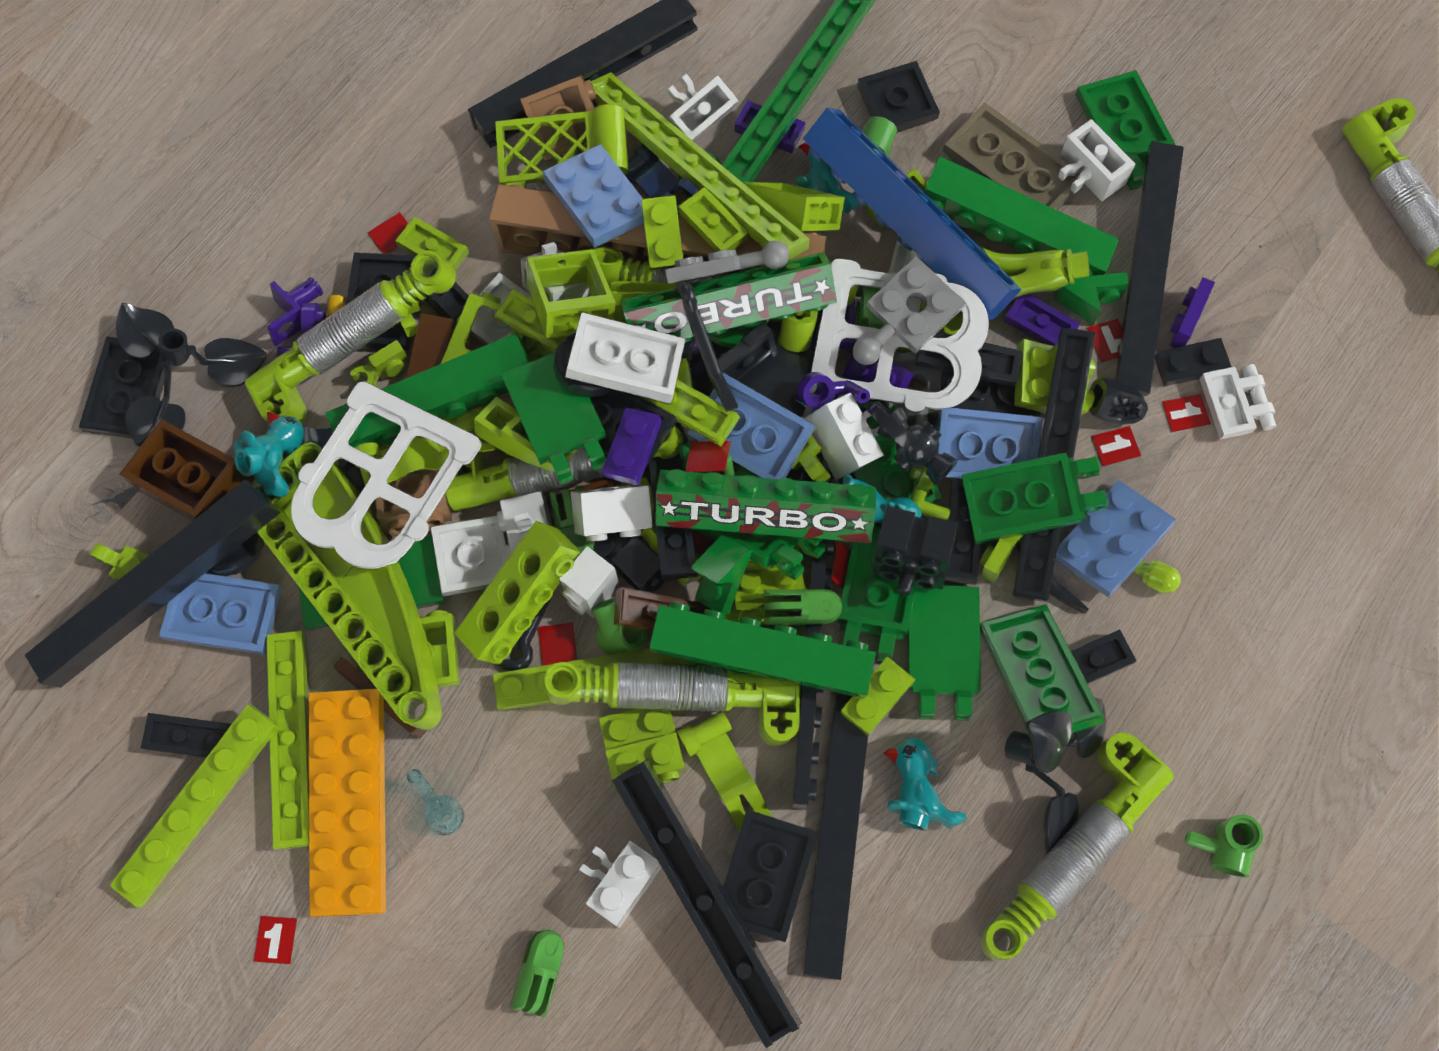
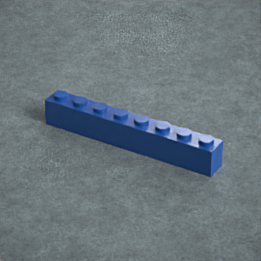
[803,107,1022,320]

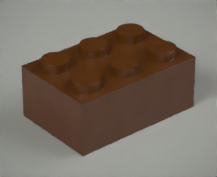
[119,419,255,521]

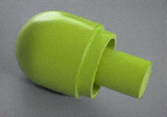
[1133,560,1181,594]

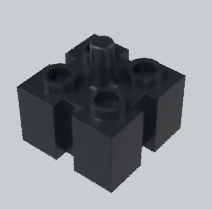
[873,506,958,596]

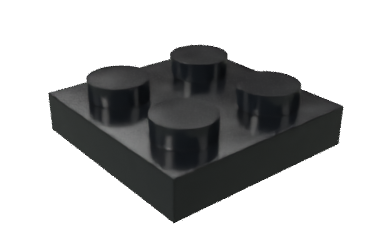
[857,61,940,132]

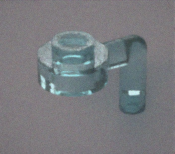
[407,769,464,836]

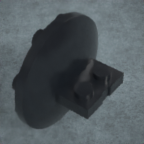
[689,322,814,417]

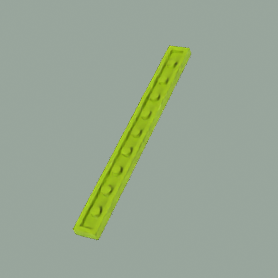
[591,72,810,260]

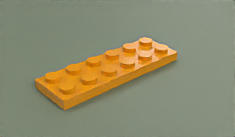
[309,689,386,917]

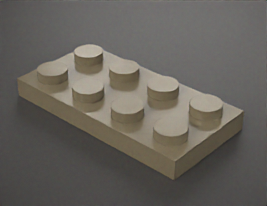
[943,103,1081,210]

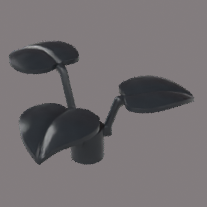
[116,303,267,447]
[1005,697,1106,854]

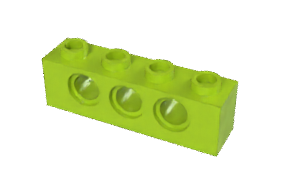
[454,521,581,665]

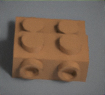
[521,75,597,161]
[376,452,452,537]

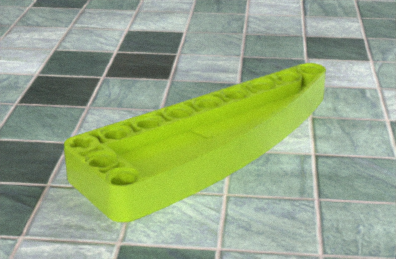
[253,442,442,730]

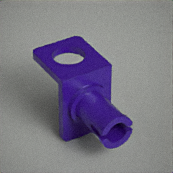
[268,277,323,346]

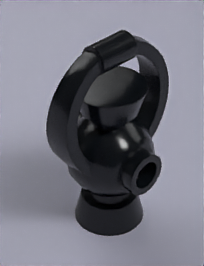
[867,401,958,486]

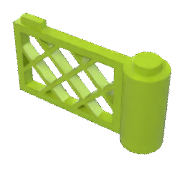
[495,104,628,189]

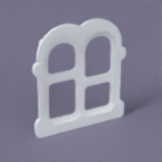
[810,258,989,413]
[291,382,481,569]

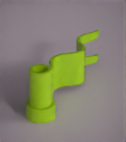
[355,420,496,486]
[676,711,772,833]

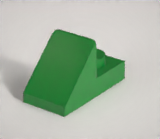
[1054,272,1129,325]
[691,534,753,614]

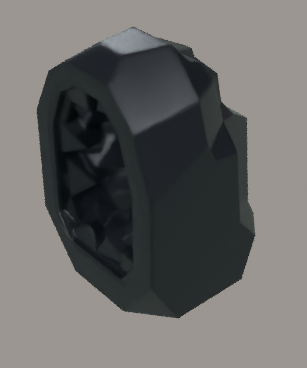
[1089,377,1148,425]

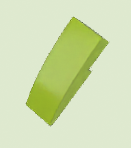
[474,396,579,471]

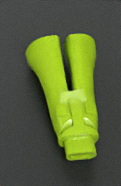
[981,248,1089,298]

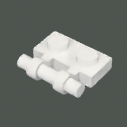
[1199,364,1277,440]

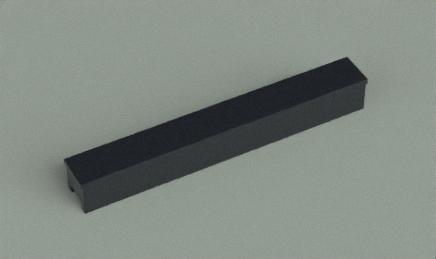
[468,0,698,149]
[24,480,281,688]
[612,759,802,1048]

